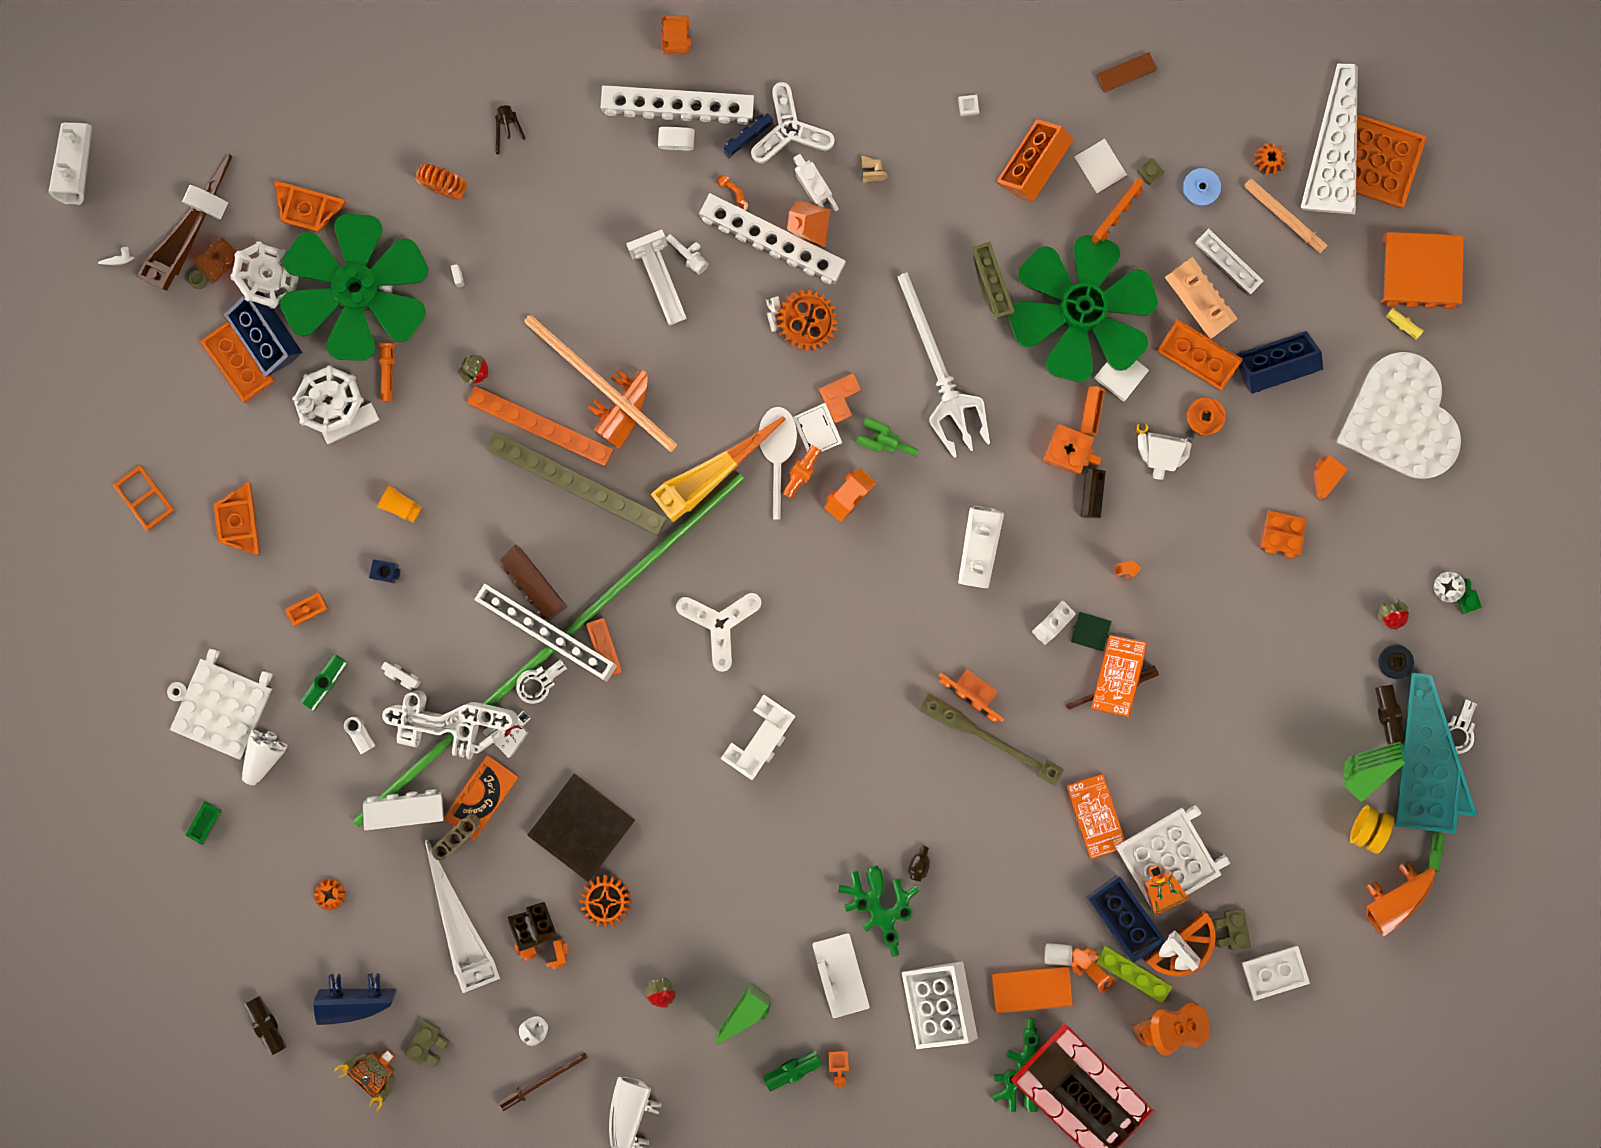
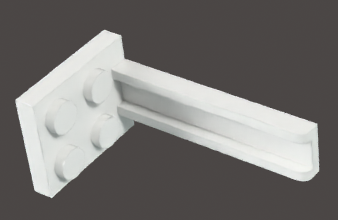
[626,229,687,326]

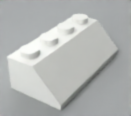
[363,789,444,831]

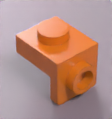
[546,938,569,969]

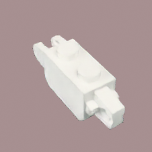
[793,154,839,212]

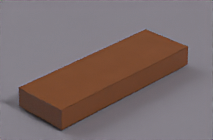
[1097,52,1157,93]

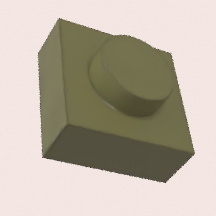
[1137,158,1164,185]

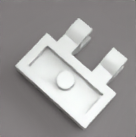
[381,662,421,690]

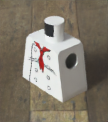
[483,711,531,758]

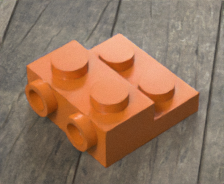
[1260,511,1307,559]

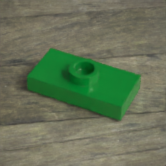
[185,801,223,845]

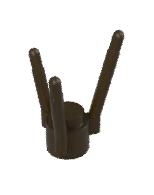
[495,105,525,154]

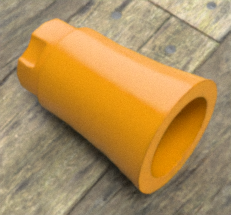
[377,485,422,523]

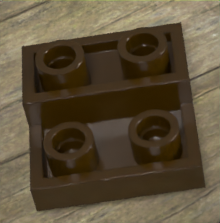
[508,902,556,952]

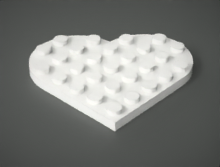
[1336,352,1461,479]

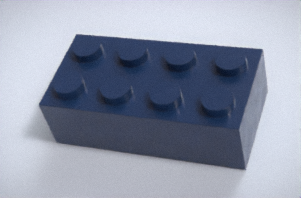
[1086,875,1165,963]

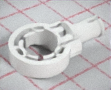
[516,659,567,704]
[1448,700,1478,754]

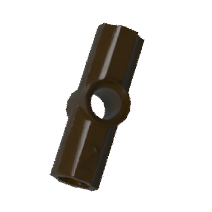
[1375,684,1405,744]
[244,996,286,1056]

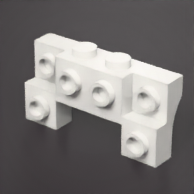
[721,695,795,780]

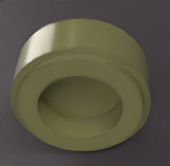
[188,269,209,289]

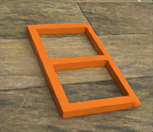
[113,465,175,531]

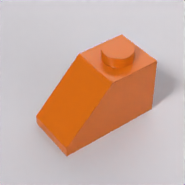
[1314,455,1348,501]

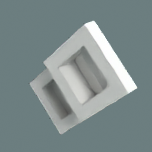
[182,185,228,220]

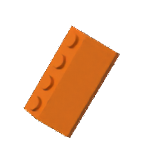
[996,119,1074,202]

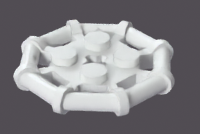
[230,242,299,309]
[292,365,364,435]

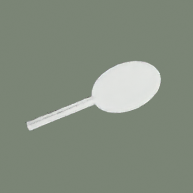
[759,407,797,520]

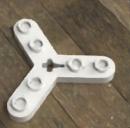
[751,82,835,164]
[676,593,762,672]

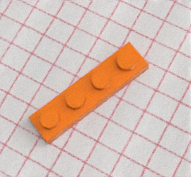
[1091,177,1144,244]

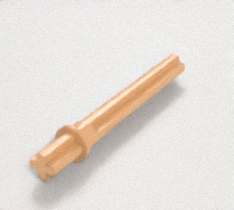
[1244,179,1328,253]

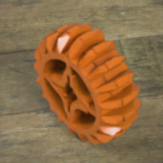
[415,163,468,200]
[579,875,632,928]

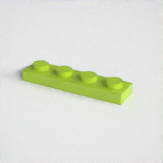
[1095,946,1172,1003]

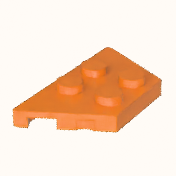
[274,180,346,233]
[214,482,260,555]

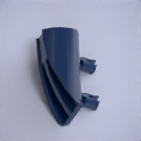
[313,973,397,1025]

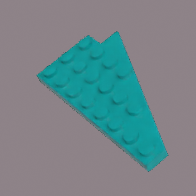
[1396,673,1477,834]

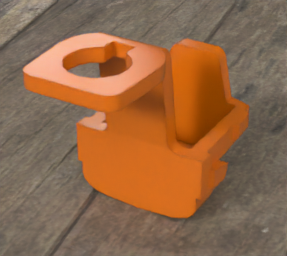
[1071,948,1116,994]

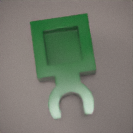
[1457,578,1482,614]

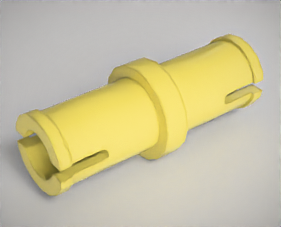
[1386,307,1424,340]

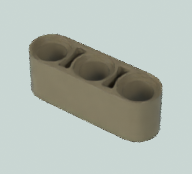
[432,814,481,861]

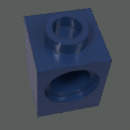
[369,559,401,584]

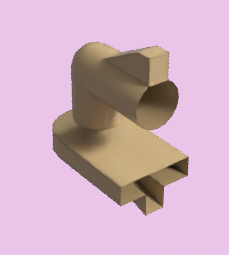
[861,156,888,184]

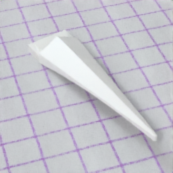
[425,840,500,993]

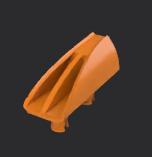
[587,369,648,449]
[1365,861,1435,936]

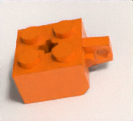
[1042,424,1102,475]

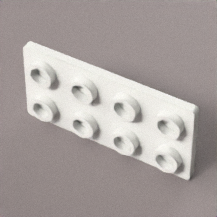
[812,933,870,1018]

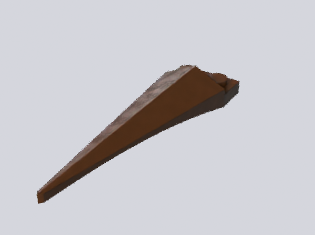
[137,154,232,291]

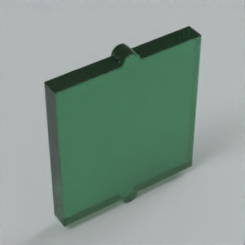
[1071,612,1112,652]

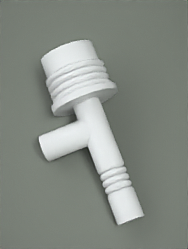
[666,234,708,274]

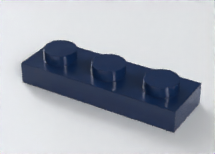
[723,113,773,158]

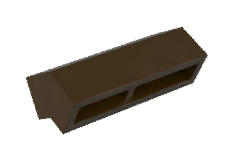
[1081,469,1106,518]

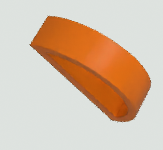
[1144,911,1215,976]

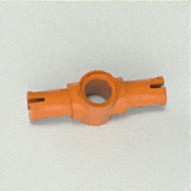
[782,445,822,499]

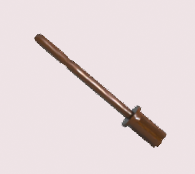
[1066,665,1159,709]
[498,1053,587,1111]

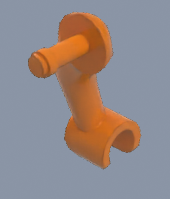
[716,175,748,210]

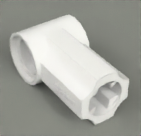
[344,716,376,754]

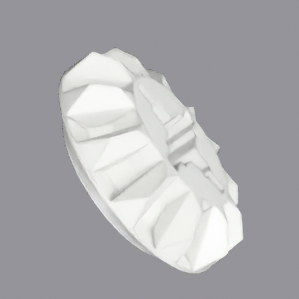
[1433,572,1465,602]

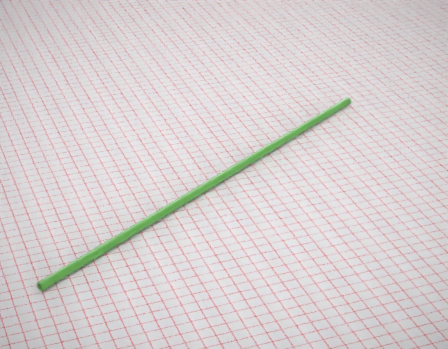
[353,473,745,827]

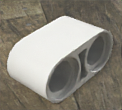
[658,127,695,151]

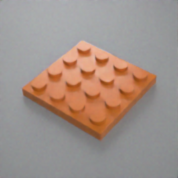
[1356,114,1427,209]

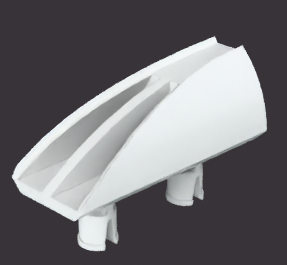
[48,122,92,205]
[958,506,1004,588]
[609,1077,661,1148]

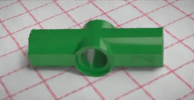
[300,654,348,711]
[763,1050,822,1092]

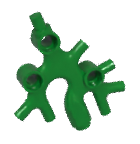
[838,865,920,957]
[992,1018,1040,1112]

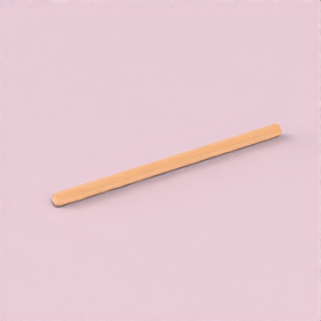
[524,315,677,452]

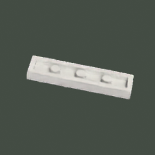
[1194,228,1263,296]

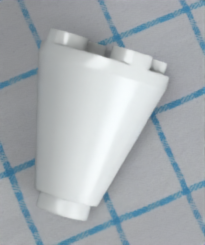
[242,730,288,785]

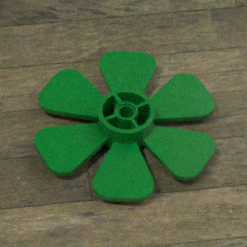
[280,214,428,361]
[1008,235,1158,382]

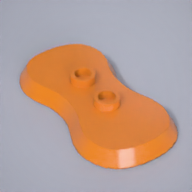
[1151,1002,1210,1056]

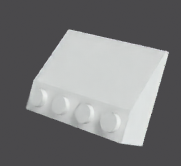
[902,961,978,1049]

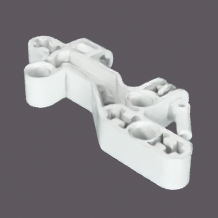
[382,690,518,760]

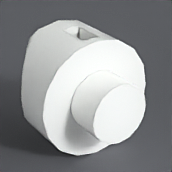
[519,1016,548,1046]

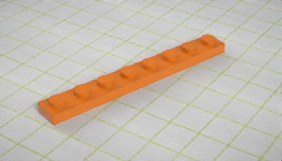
[467,386,613,467]

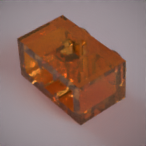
[195,237,237,284]

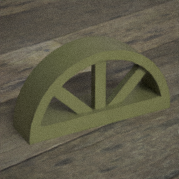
[972,242,1015,319]

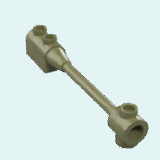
[919,693,1064,786]

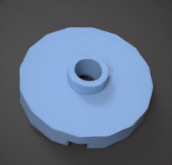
[1183,168,1221,207]

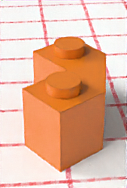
[824,468,877,523]

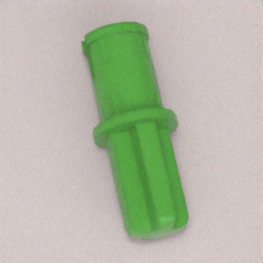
[1427,832,1445,872]

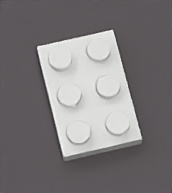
[1241,945,1310,1001]

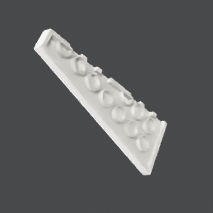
[1301,64,1358,214]

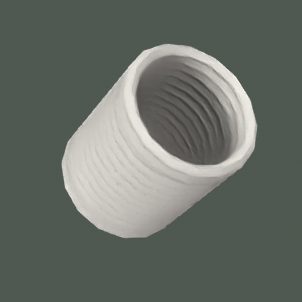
[1045,943,1072,966]

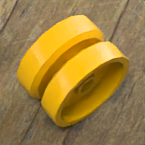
[1350,805,1394,854]

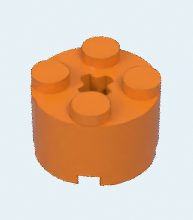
[661,15,691,55]

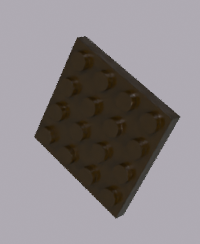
[527,773,635,882]

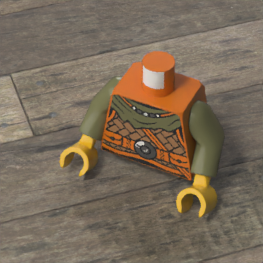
[334,1049,396,1111]

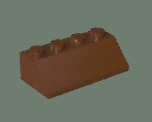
[500,544,568,621]

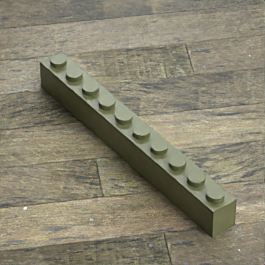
[486,432,667,537]

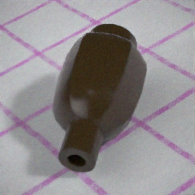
[908,846,930,882]

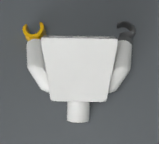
[1136,424,1195,480]

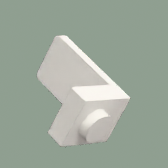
[1032,601,1076,645]

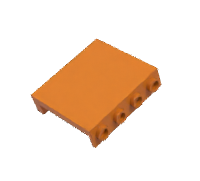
[1381,232,1464,309]

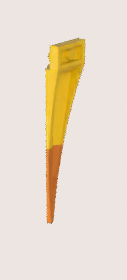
[650,416,786,522]

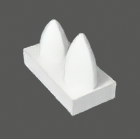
[1159,930,1201,971]

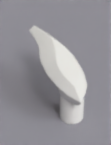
[98,247,134,266]

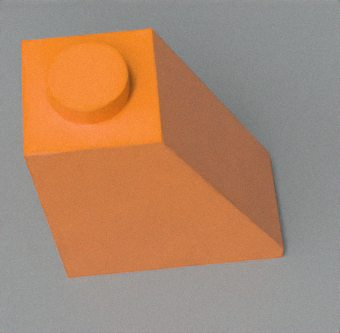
[787,200,831,247]

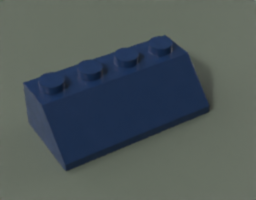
[224,291,303,377]
[1236,331,1323,394]

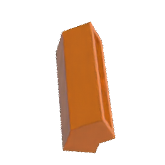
[1080,386,1105,436]
[1114,560,1142,580]

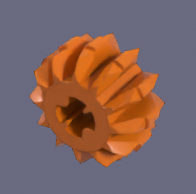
[1254,143,1287,175]

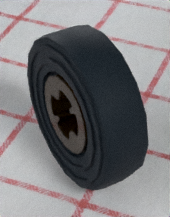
[1378,645,1414,679]

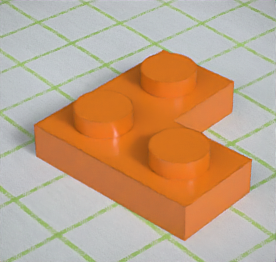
[819,373,861,424]

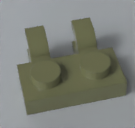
[1211,909,1251,951]
[404,1020,450,1067]

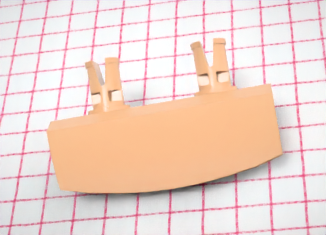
[1165,257,1238,339]

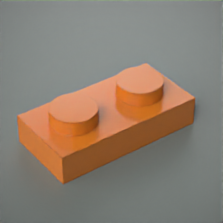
[284,592,329,627]

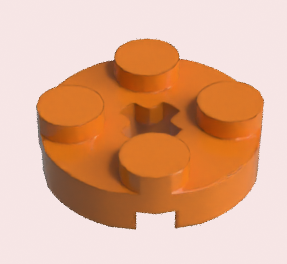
[1186,397,1225,436]

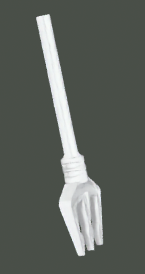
[897,272,990,458]

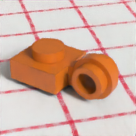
[828,1050,849,1089]

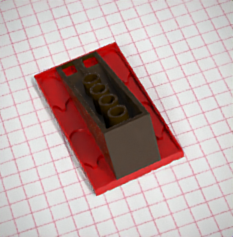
[1011,1023,1154,1148]

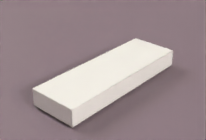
[322,403,380,445]

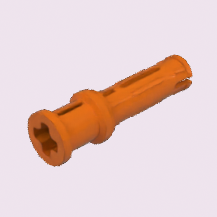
[378,343,396,402]

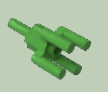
[856,417,919,457]

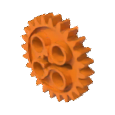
[776,289,838,352]

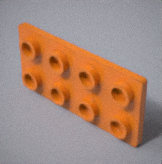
[938,669,1004,723]

